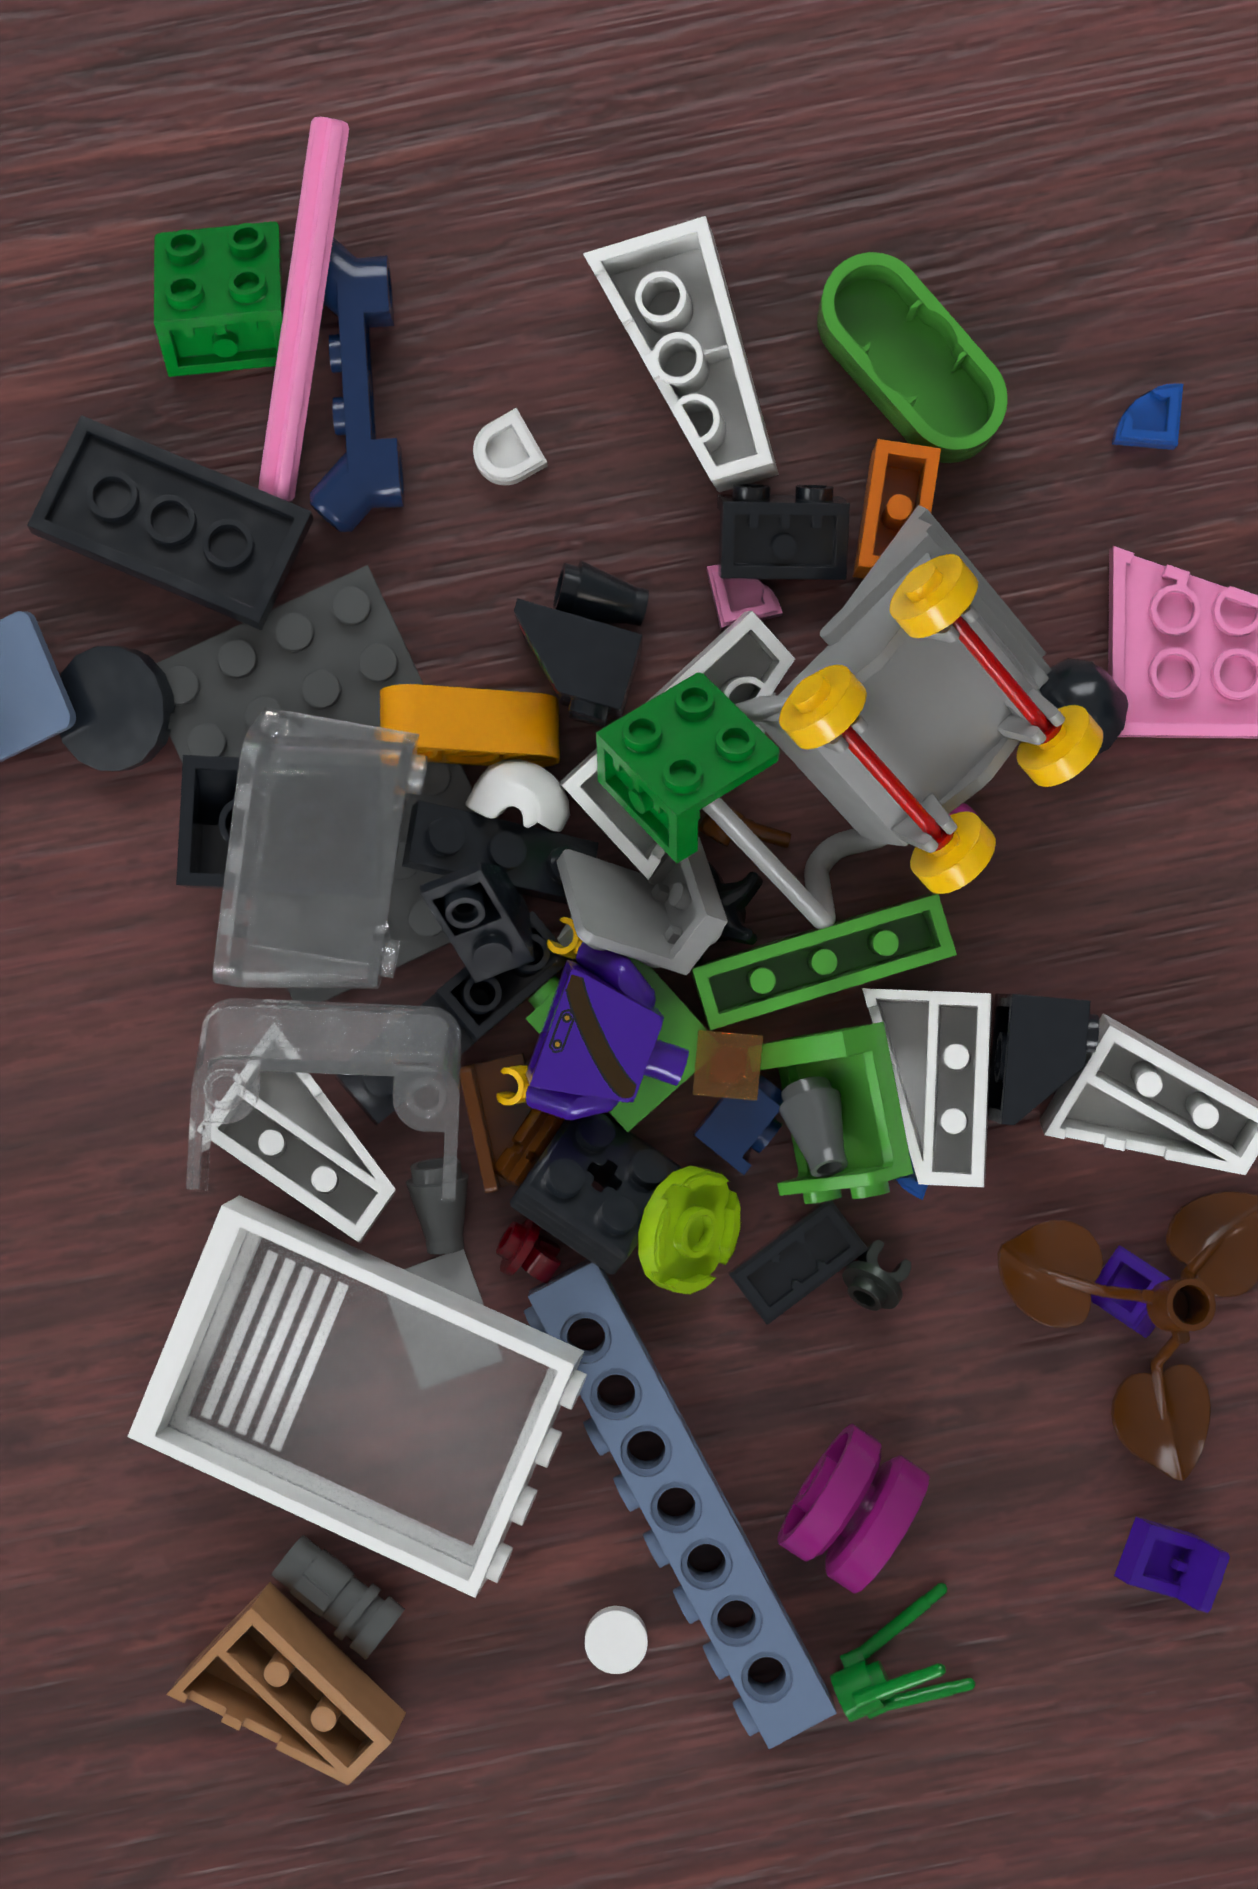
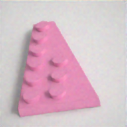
[1108,546,1258,739]

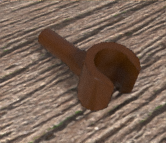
[699,807,791,848]

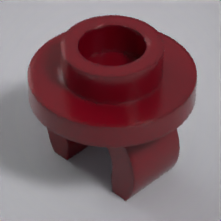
[496,1218,561,1283]

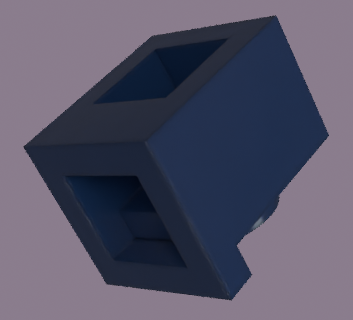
[693,1073,783,1175]

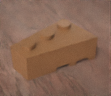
[166,1582,406,1785]

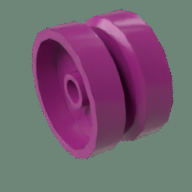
[777,1423,930,1594]

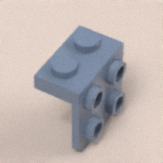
[0,611,76,763]

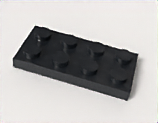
[27,415,314,630]

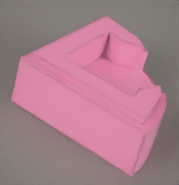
[706,565,783,630]

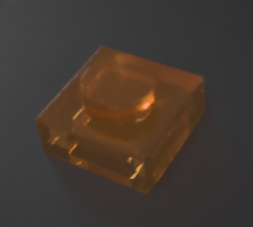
[693,1029,763,1101]

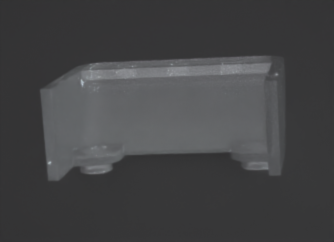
[186,998,462,1202]

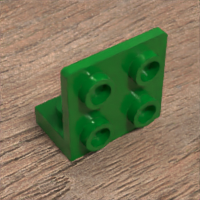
[154,221,284,377]
[596,672,779,864]

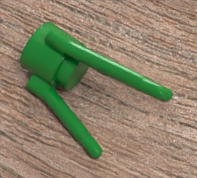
[830,1583,976,1722]

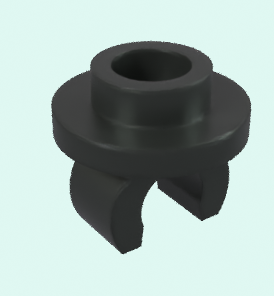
[842,1240,911,1311]

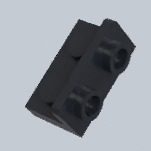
[717,484,850,580]

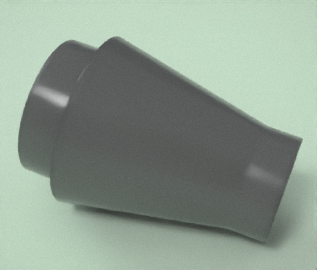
[779,1076,848,1177]
[406,1157,469,1254]

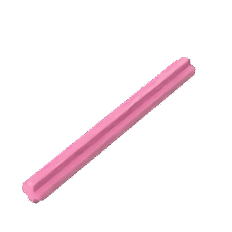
[258,116,349,502]

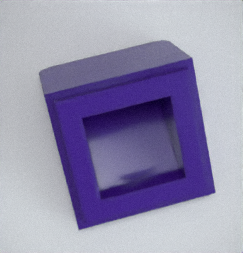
[1091,1245,1172,1338]

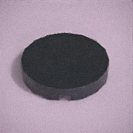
[60,646,174,771]

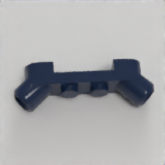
[310,237,404,532]

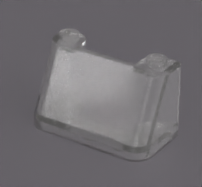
[213,707,427,989]

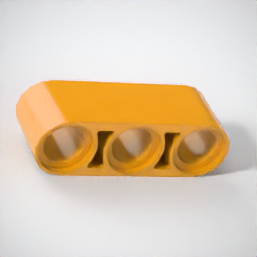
[380,684,560,767]

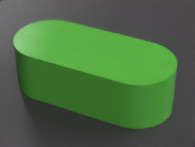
[817,252,1007,463]

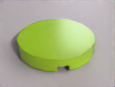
[638,1165,741,1295]

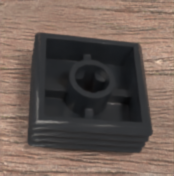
[510,1113,682,1274]

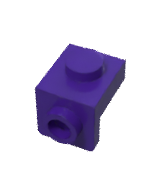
[1114,1516,1230,1613]

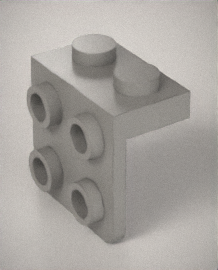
[557,837,728,975]

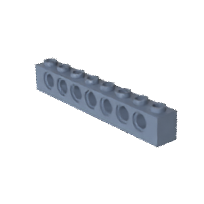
[524,1259,837,1749]

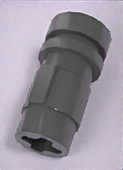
[271,1535,405,1660]

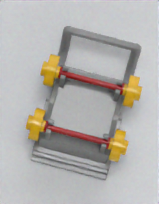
[702,505,1103,929]

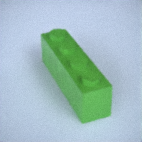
[691,893,957,1030]

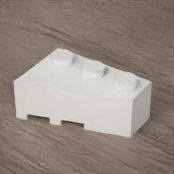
[200,1027,396,1243]

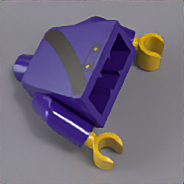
[496,917,689,1120]

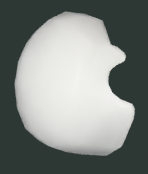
[465,759,570,832]

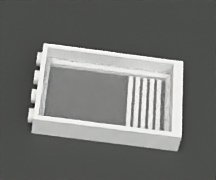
[127,1195,587,1598]

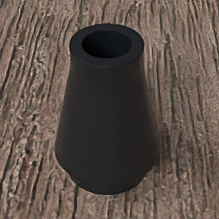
[553,560,649,626]

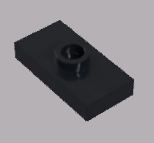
[728,1200,868,1325]

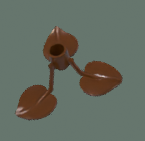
[997,1192,1258,1481]

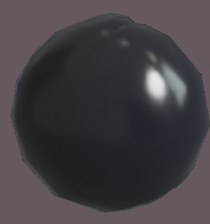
[1039,658,1128,756]

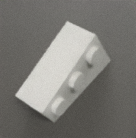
[862,988,992,1188]
[1039,1013,1258,1175]

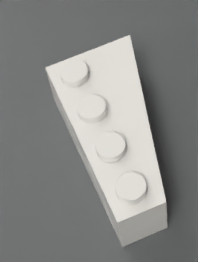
[583,216,779,492]
[560,611,795,880]

